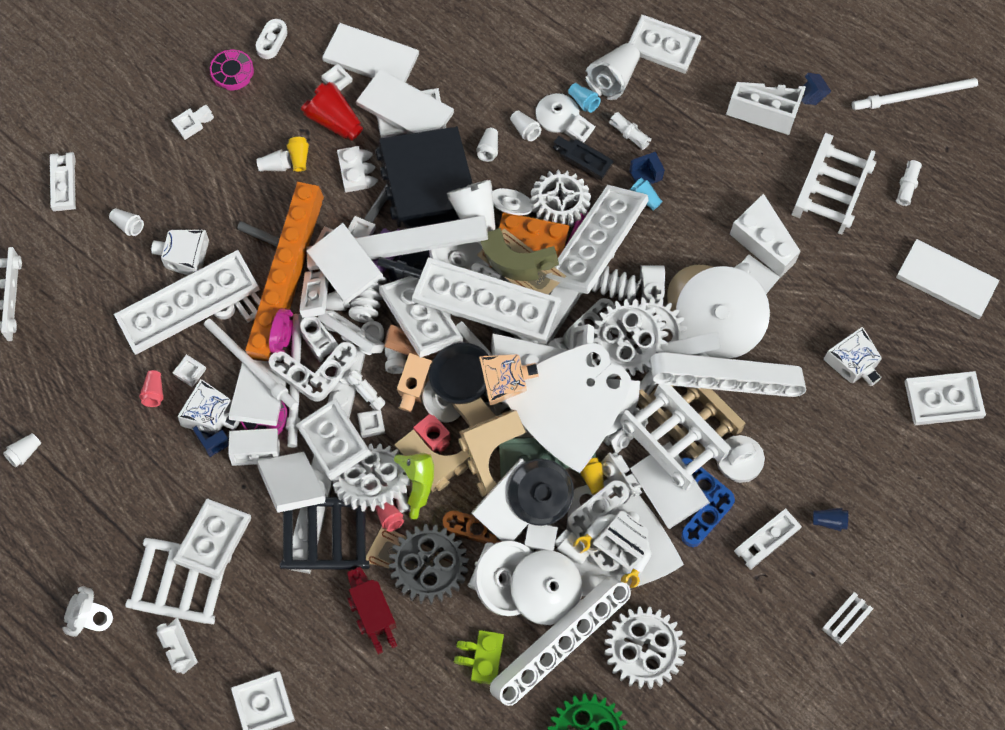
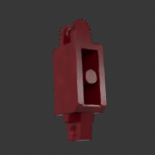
[347,567,397,654]

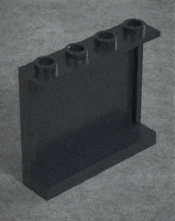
[375,126,473,228]

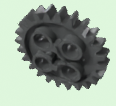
[389,524,468,605]

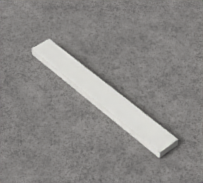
[307,215,488,271]

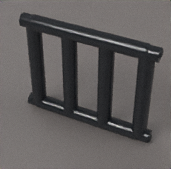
[279,497,370,570]

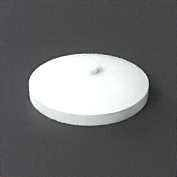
[676,266,770,359]

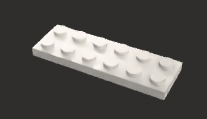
[546,185,648,294]
[114,250,260,355]
[412,257,561,344]

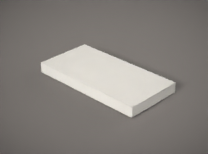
[323,23,419,83]
[356,69,454,134]
[896,239,999,319]
[379,276,463,358]

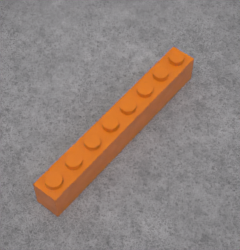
[245,182,324,362]

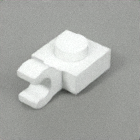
[172,105,214,140]

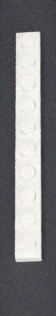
[293,347,365,574]

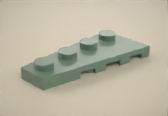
[499,438,596,479]

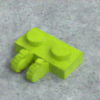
[454,630,504,684]

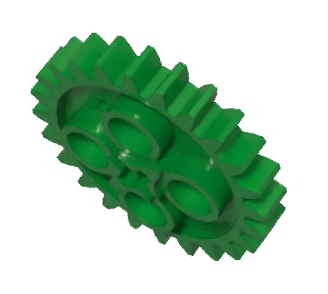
[548,694,628,730]

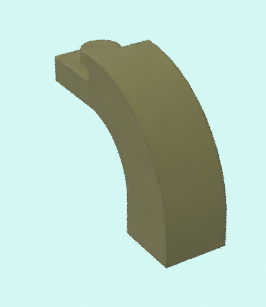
[480,228,559,281]

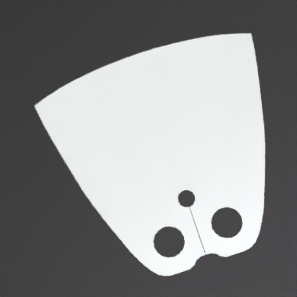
[505,343,631,473]
[567,480,684,596]

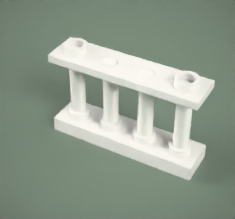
[792,133,876,235]
[0,247,22,341]
[620,384,731,491]

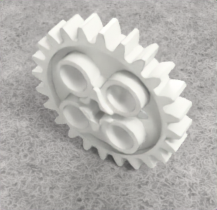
[612,297,687,373]
[593,299,668,376]
[333,444,411,511]
[604,607,686,689]

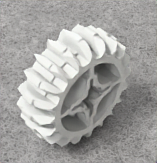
[530,169,591,227]

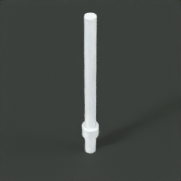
[852,78,978,110]
[286,314,302,448]
[204,319,299,410]

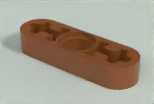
[443,511,502,544]

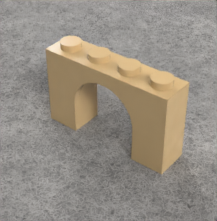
[395,398,495,493]
[458,410,526,497]

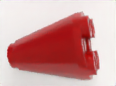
[301,82,363,141]

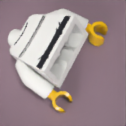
[573,511,651,588]

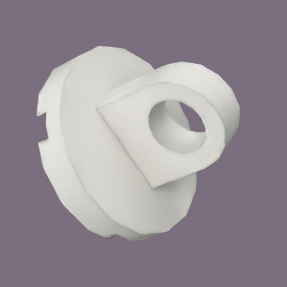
[716,435,765,483]
[63,586,113,637]

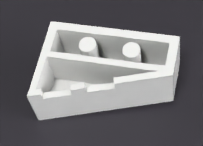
[726,82,806,135]
[730,194,800,277]
[491,334,566,365]

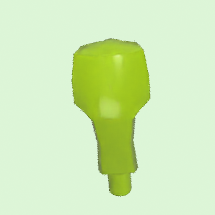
[394,453,434,519]

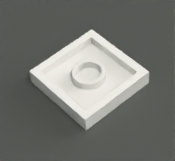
[231,671,295,730]

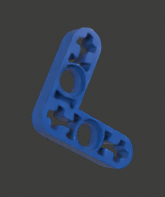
[681,458,735,547]

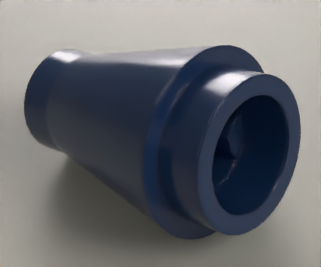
[813,508,848,531]

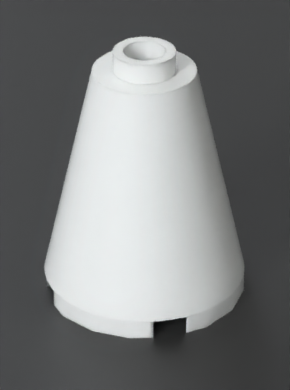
[586,43,640,100]
[447,180,495,245]

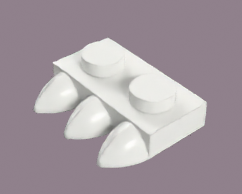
[337,146,378,193]

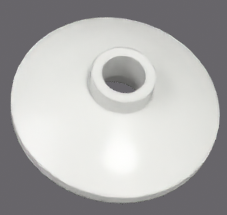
[536,94,579,133]
[492,188,533,215]
[422,380,460,423]

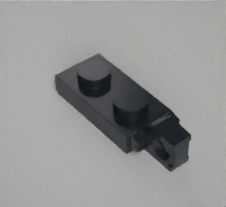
[553,136,613,181]

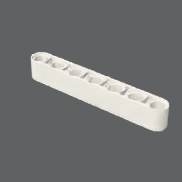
[650,352,806,397]
[490,577,631,706]

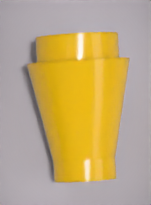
[287,137,309,172]
[580,458,604,495]

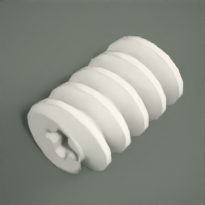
[592,266,642,304]
[348,276,387,323]

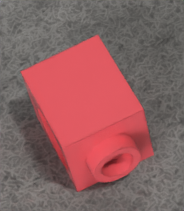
[413,414,451,453]

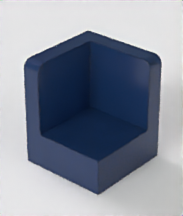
[801,73,831,105]
[629,152,665,185]
[192,425,229,457]

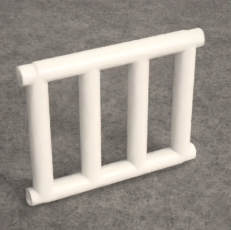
[125,538,232,625]

